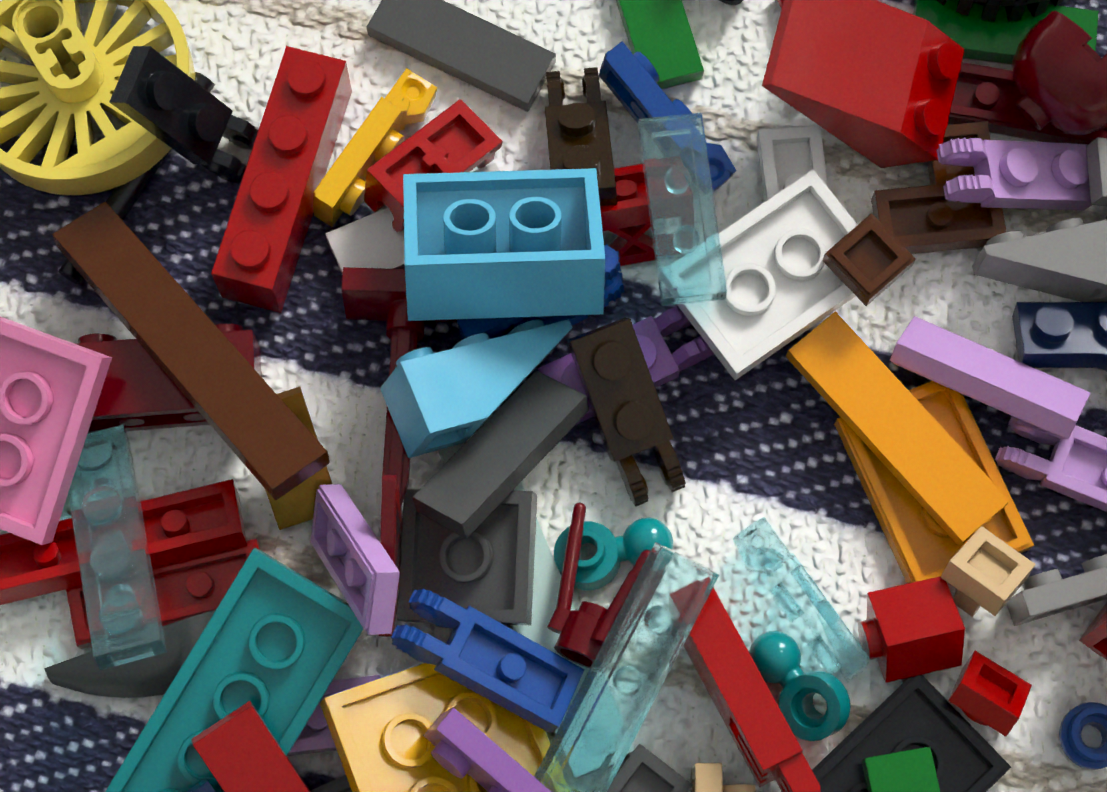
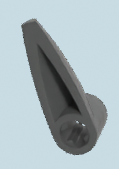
[44,610,216,698]

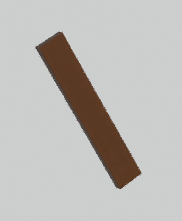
[52,201,330,501]

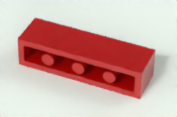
[211,46,352,313]

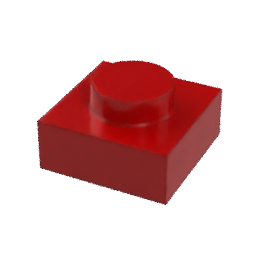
[948,650,1032,736]

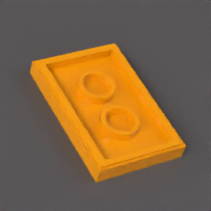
[834,381,1034,584]

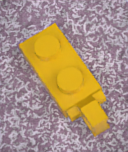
[313,68,437,227]

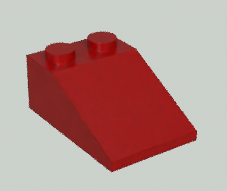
[762,0,965,168]

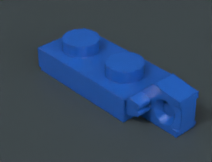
[599,41,736,198]

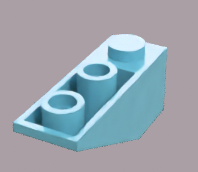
[380,319,572,458]

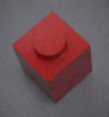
[858,576,965,683]

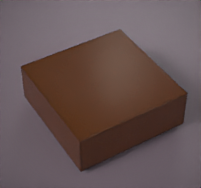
[822,213,916,306]

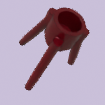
[547,502,661,670]

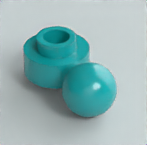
[554,518,673,591]
[749,631,851,741]

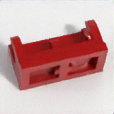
[364,99,503,232]

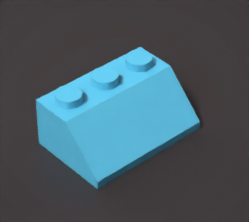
[403,168,605,321]

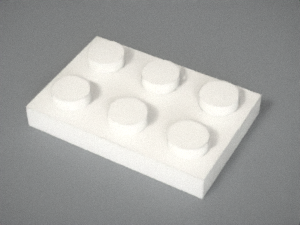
[659,169,857,380]

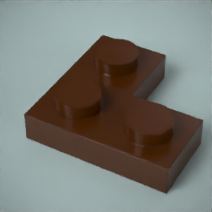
[871,121,1007,254]

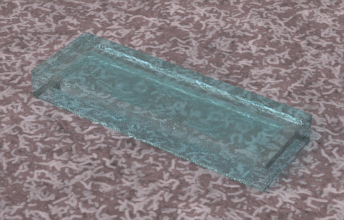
[638,113,727,306]

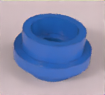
[1059,702,1107,770]

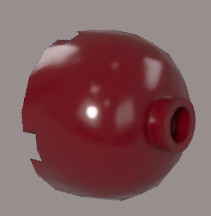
[1012,11,1107,135]

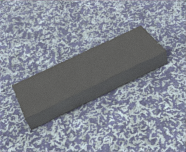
[366,0,556,112]
[412,371,589,539]

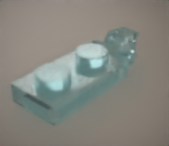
[732,517,870,683]

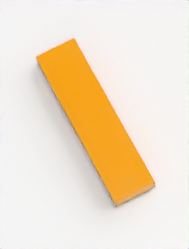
[786,311,1010,546]

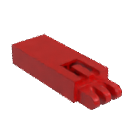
[667,574,821,792]

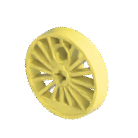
[0,0,195,195]

